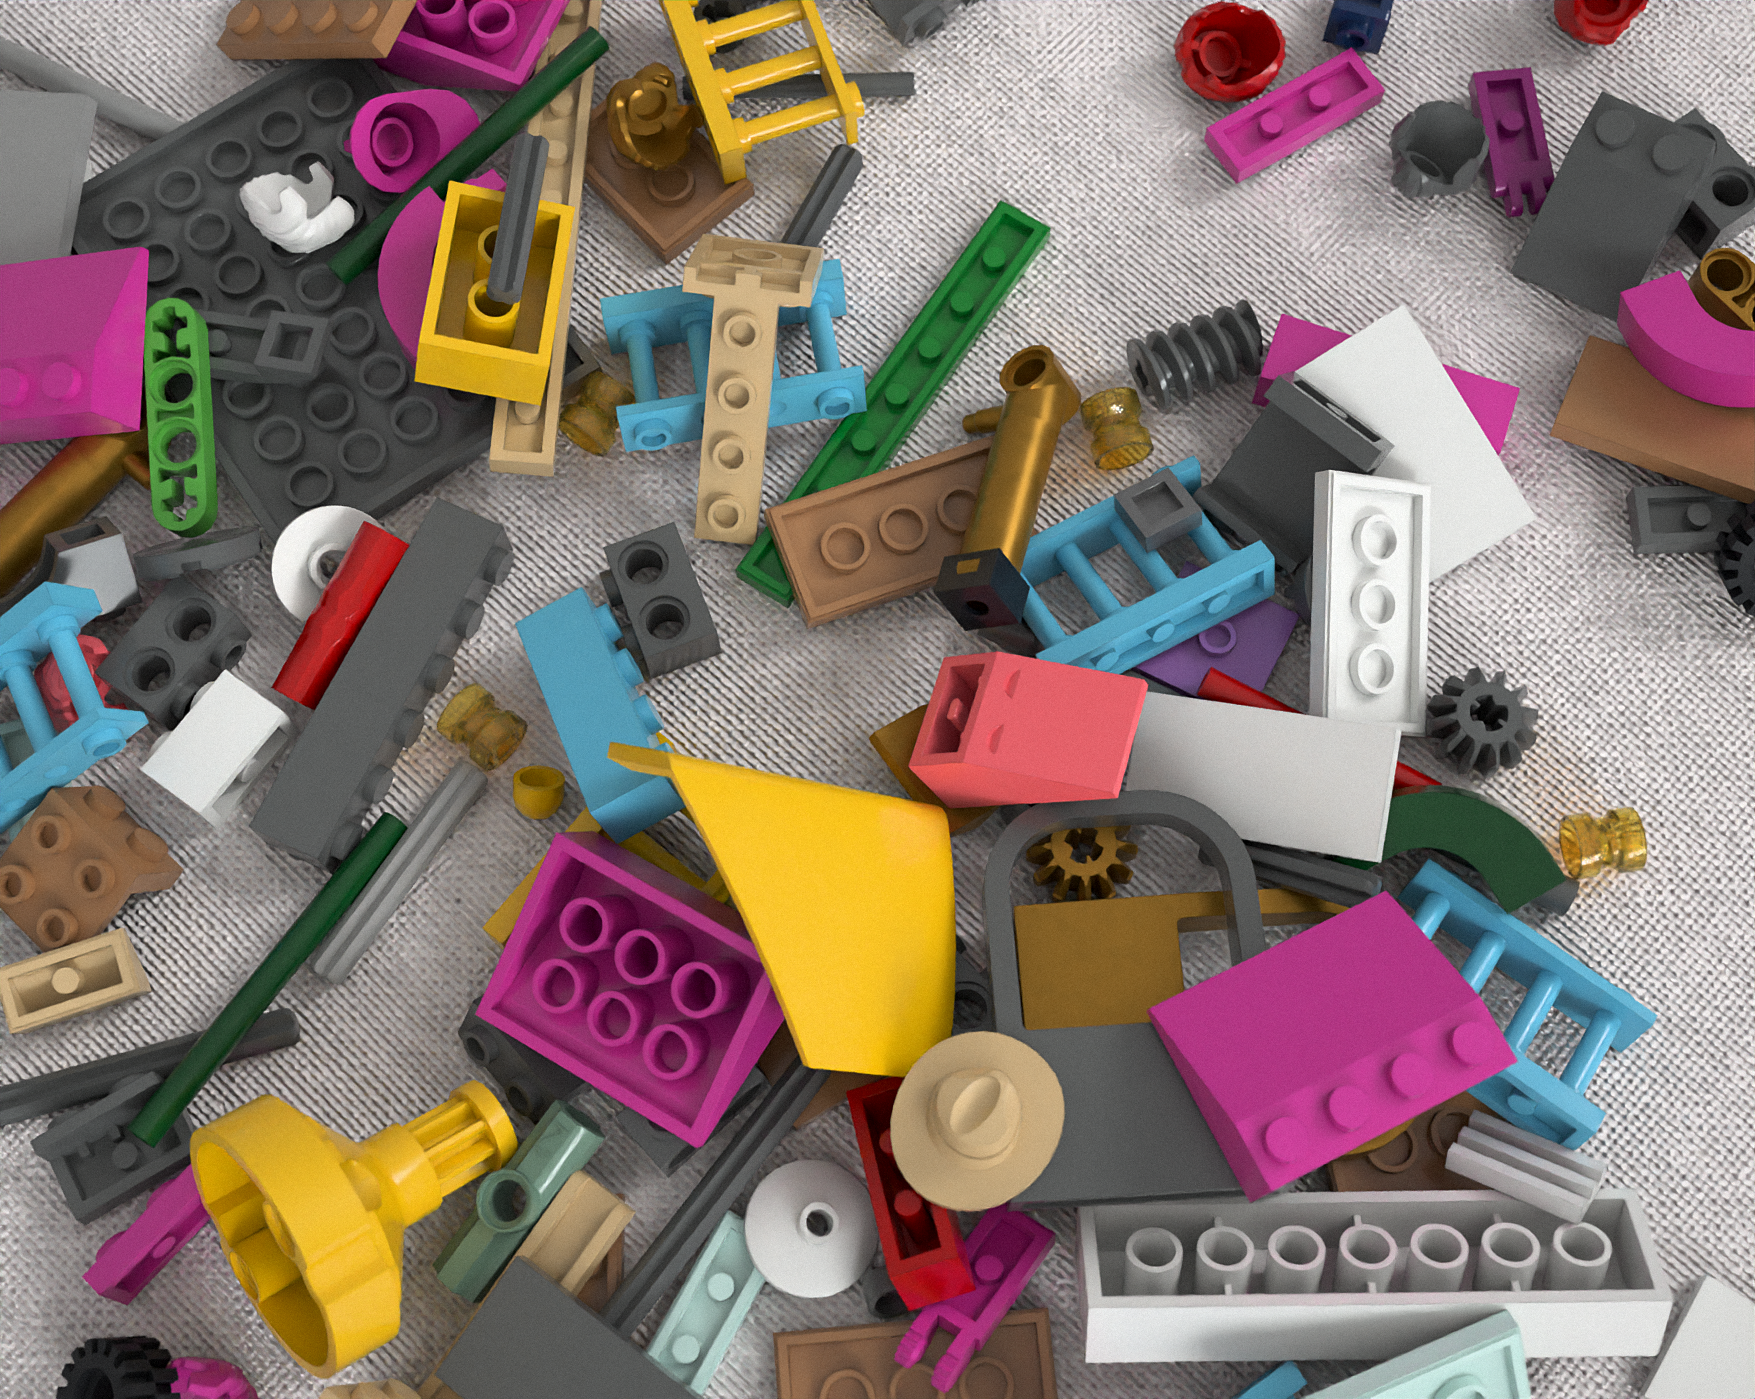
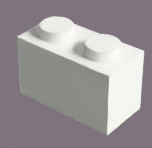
[140,669,300,830]

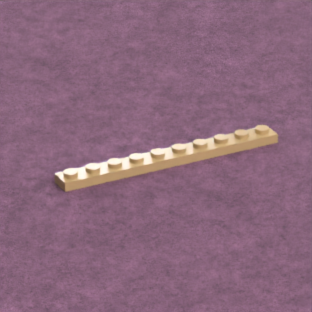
[489,0,603,477]

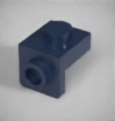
[1322,0,1394,55]

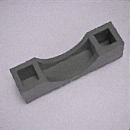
[0,516,142,622]

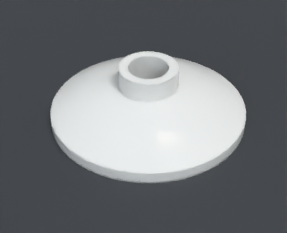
[271,505,387,623]
[744,1159,878,1299]

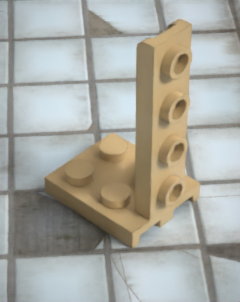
[682,234,824,545]
[318,1170,636,1399]

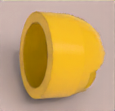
[512,765,565,820]

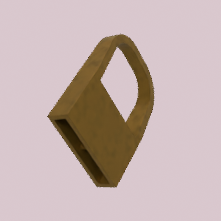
[1013,888,1417,1161]

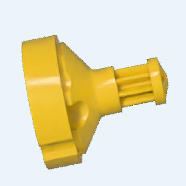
[190,1080,519,1379]

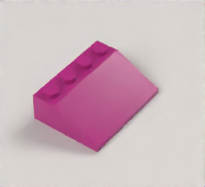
[372,0,570,92]
[0,247,149,445]
[475,831,785,1148]
[1146,890,1518,1203]

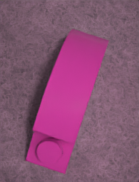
[378,168,507,385]
[1617,270,1755,408]

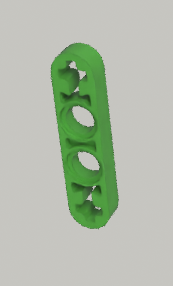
[144,298,218,538]

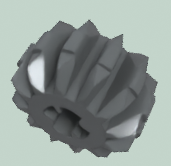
[1425,666,1539,779]

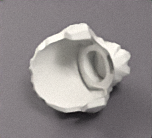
[240,161,354,253]

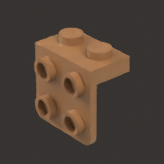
[0,785,184,953]

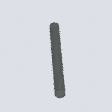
[682,72,914,100]

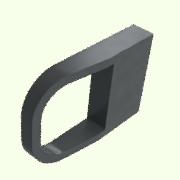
[982,790,1297,1212]

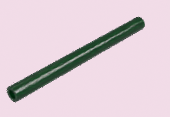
[325,26,610,286]
[126,812,408,1149]

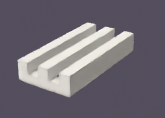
[1445,1110,1608,1225]

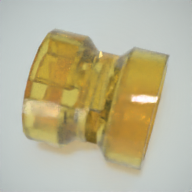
[559,371,636,457]
[1079,387,1154,470]
[436,683,528,772]
[1559,807,1647,880]

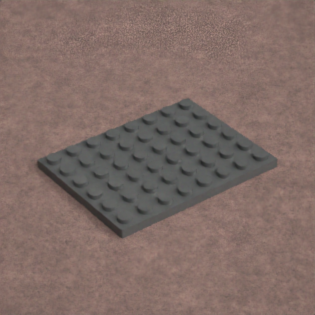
[72,58,604,545]

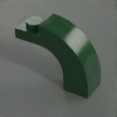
[1322,785,1567,914]

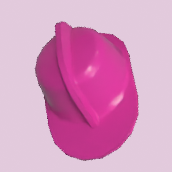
[343,89,480,193]

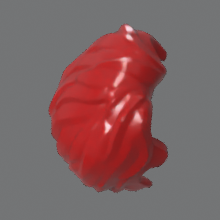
[1173,1,1286,103]

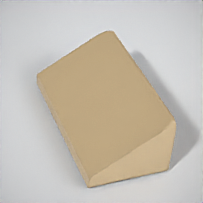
[0,928,152,1034]

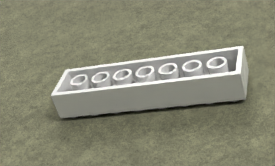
[1075,1188,1674,1363]

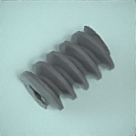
[1126,299,1263,410]

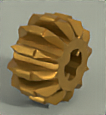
[1026,825,1138,903]

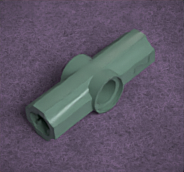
[432,1100,606,1303]

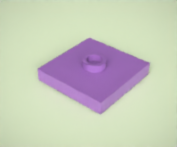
[1131,561,1300,700]

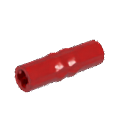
[271,521,409,711]

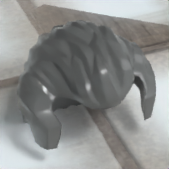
[1389,100,1489,199]

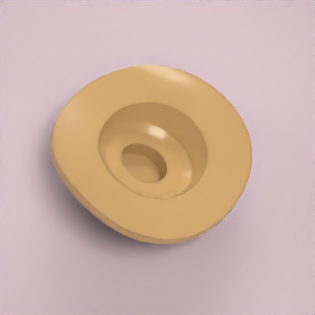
[891,1031,1064,1211]

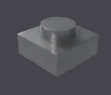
[1114,467,1202,553]

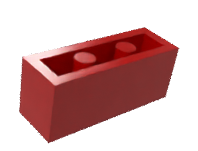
[846,1076,976,1311]

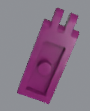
[1468,67,1555,218]

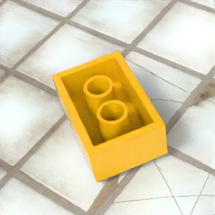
[414,181,575,406]

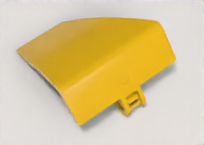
[607,742,956,1077]

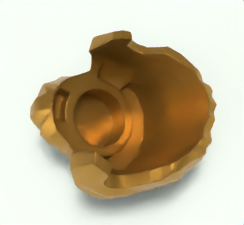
[606,62,704,171]

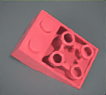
[908,651,1148,808]

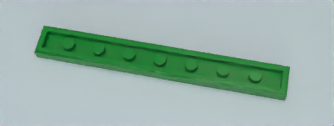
[735,200,1051,608]

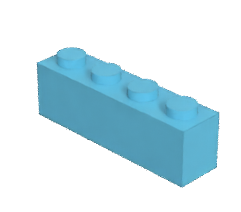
[515,587,686,844]

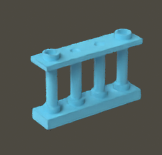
[600,259,867,452]
[1020,455,1275,674]
[0,582,148,834]
[1397,858,1658,1151]

